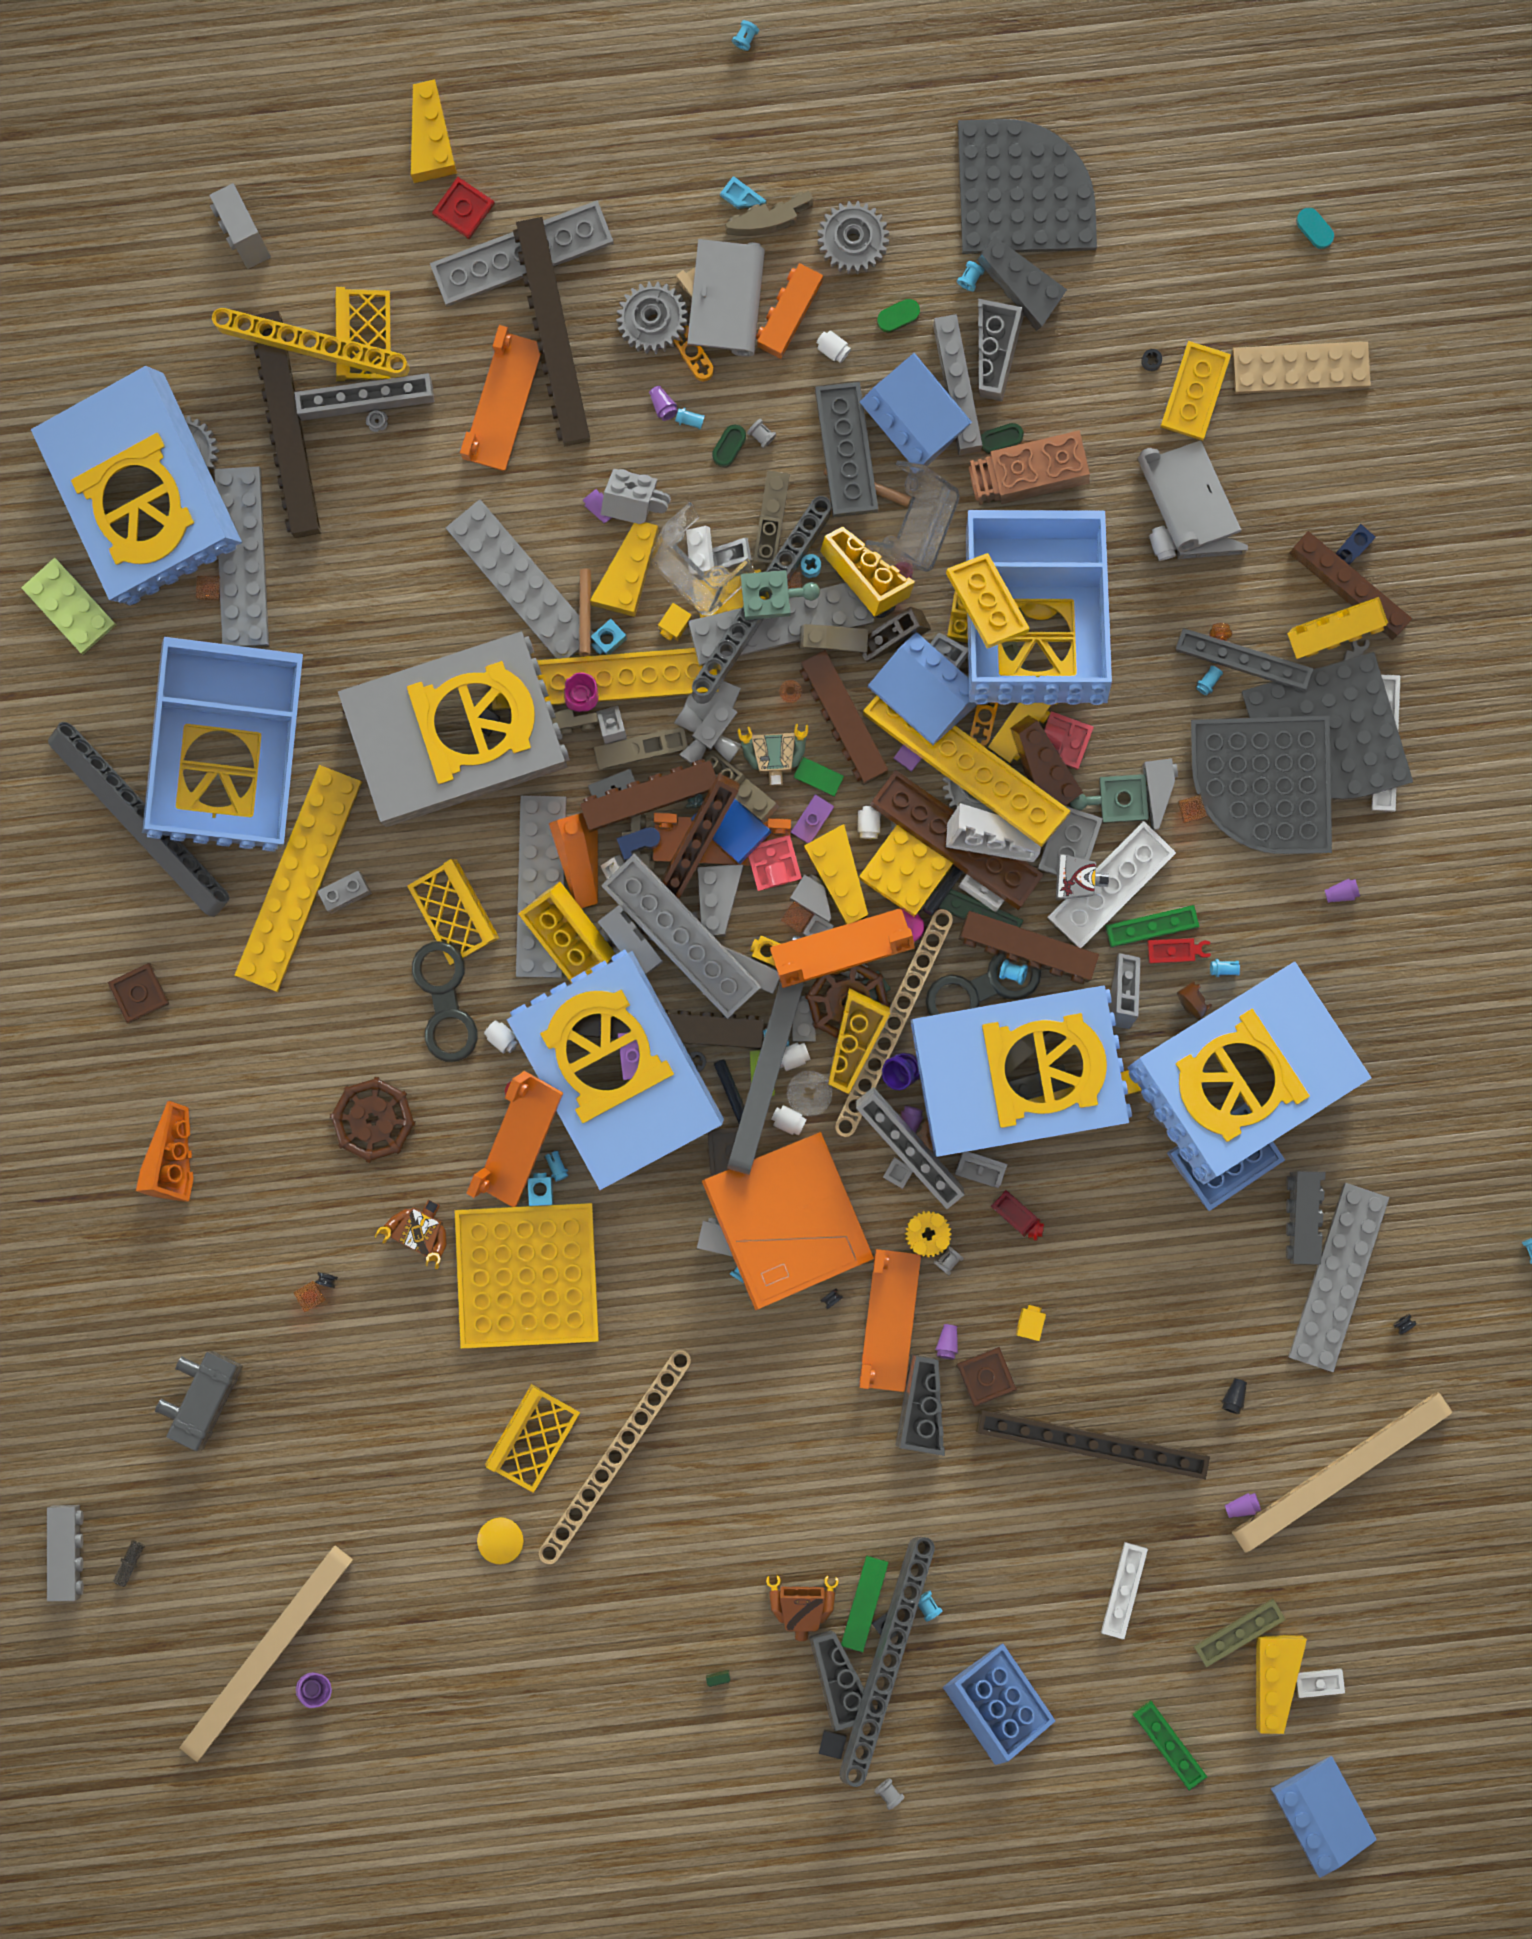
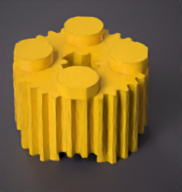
[904,1211,952,1257]

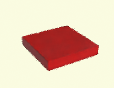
[432,177,495,239]

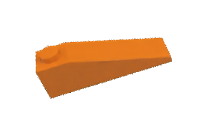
[549,813,598,908]
[136,1101,193,1202]

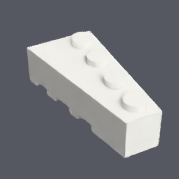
[946,803,1041,862]

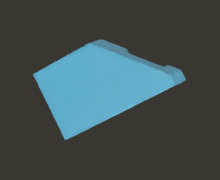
[720,176,766,209]

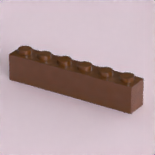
[1289,531,1413,640]
[799,650,888,785]
[580,759,716,832]
[661,773,739,899]
[958,911,1099,984]

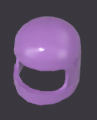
[296,1672,332,1708]

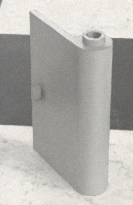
[687,239,765,357]
[1138,440,1241,552]

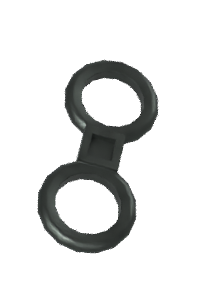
[412,941,478,1062]
[926,953,1041,1016]

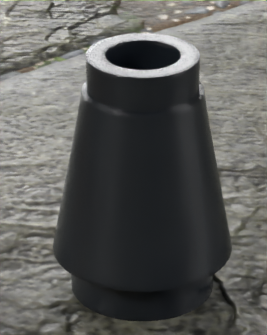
[1222,1378,1247,1414]

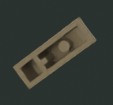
[799,624,868,652]

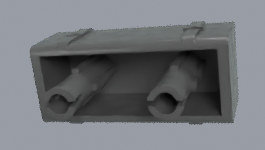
[155,1351,243,1451]

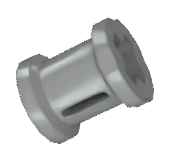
[747,419,776,449]
[934,1245,964,1276]
[874,1778,905,1810]

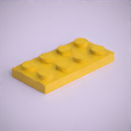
[1160,341,1231,441]
[946,553,1030,649]

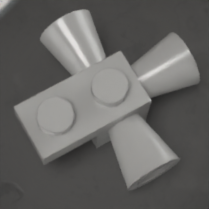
[674,699,742,765]

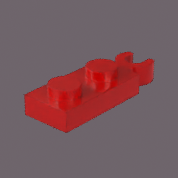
[1147,938,1211,964]

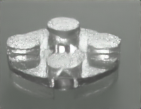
[787,1071,832,1116]

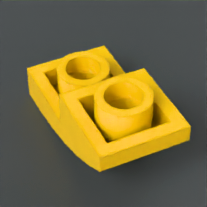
[947,592,968,643]

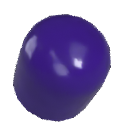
[882,1053,920,1090]

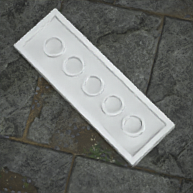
[1047,821,1176,948]

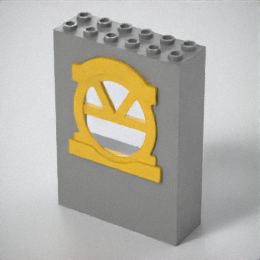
[338,631,570,827]

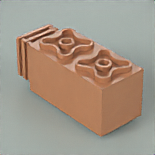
[969,430,1090,505]

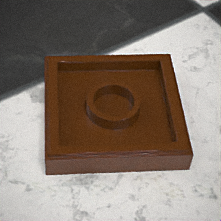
[108,963,169,1024]
[957,1347,1017,1407]

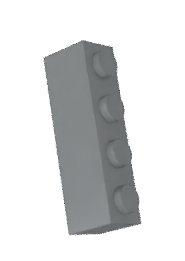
[47,1505,84,1601]

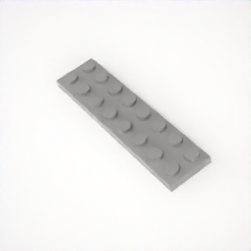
[430,200,614,307]
[214,466,269,647]
[446,499,594,659]
[688,583,874,666]
[516,796,567,978]
[601,854,761,1019]
[1288,1183,1389,1372]

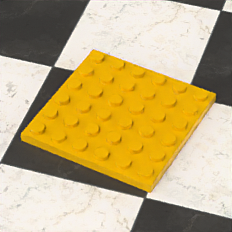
[455,1203,599,1349]

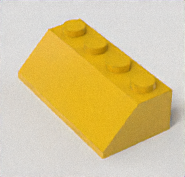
[518,882,616,983]

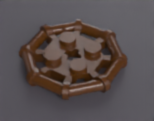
[805,964,890,1039]
[330,1077,416,1163]

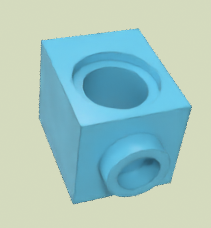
[591,619,627,655]
[528,1173,554,1206]

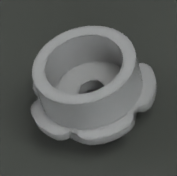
[366,410,388,432]

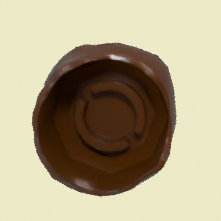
[1177,982,1212,1020]

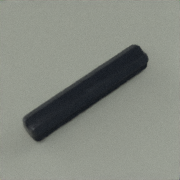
[923,865,963,916]
[714,1059,745,1124]

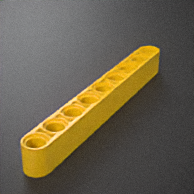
[212,308,409,378]

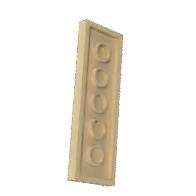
[1232,341,1371,394]

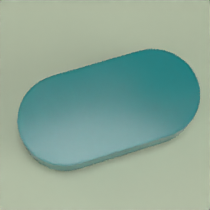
[1296,208,1334,249]

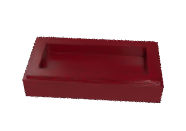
[991,1190,1040,1237]

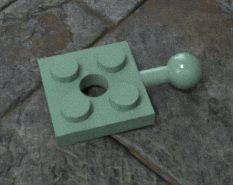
[741,570,820,620]
[1070,774,1149,823]

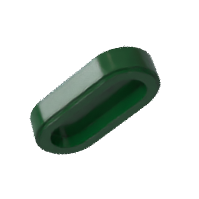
[981,423,1024,454]
[712,424,746,468]

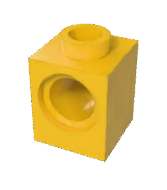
[658,603,692,641]
[750,936,780,968]
[1015,1305,1046,1341]

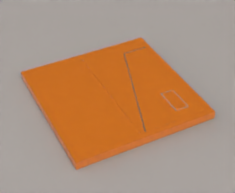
[702,1132,874,1310]

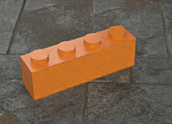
[756,263,823,359]

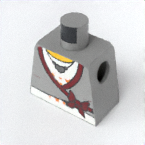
[1056,854,1109,900]

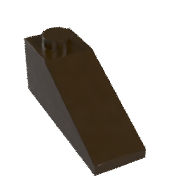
[861,607,931,662]

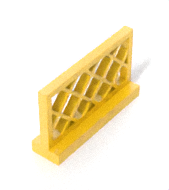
[335,287,391,381]
[407,859,500,965]
[485,1384,580,1493]

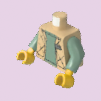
[738,724,808,786]

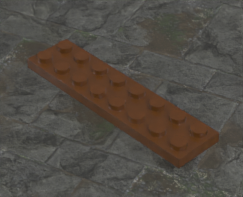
[870,770,1044,911]

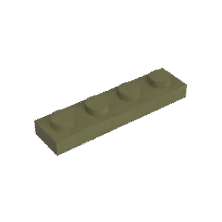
[1194,1599,1286,1668]

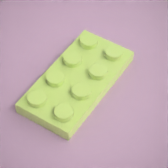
[21,558,116,655]

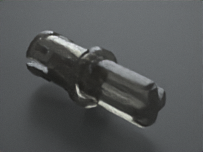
[113,1540,145,1587]

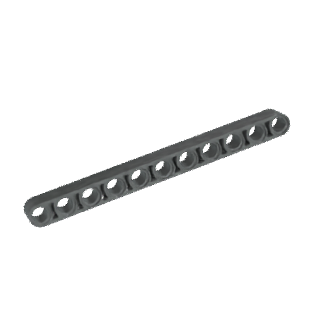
[692,496,831,704]
[48,722,230,917]
[727,935,804,1175]
[839,1537,935,1787]

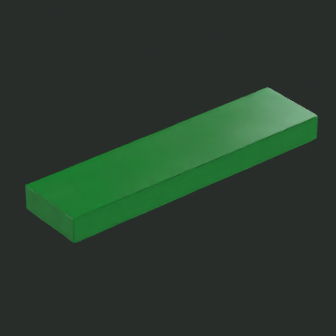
[1105,905,1200,948]
[841,1555,889,1652]
[1133,1700,1207,1791]

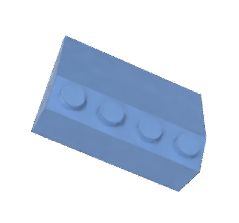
[860,353,972,471]
[868,632,978,745]
[1167,1102,1285,1211]
[943,1644,1055,1765]
[1271,1756,1377,1878]

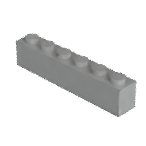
[933,314,982,455]
[294,373,435,421]
[856,1087,964,1209]

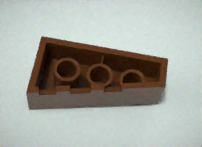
[1010,715,1083,806]

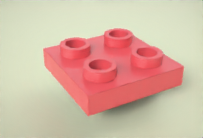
[1044,711,1094,770]
[748,835,802,891]

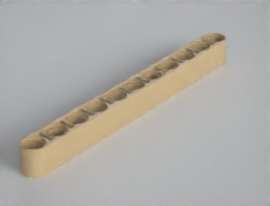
[835,910,953,1138]
[539,1350,691,1564]
[1232,1392,1452,1552]
[179,1546,353,1763]

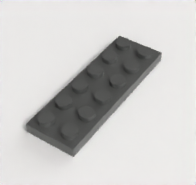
[815,382,878,517]

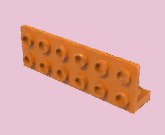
[460,325,542,471]
[653,813,791,866]
[770,909,915,988]
[466,1071,563,1207]
[859,1249,921,1392]

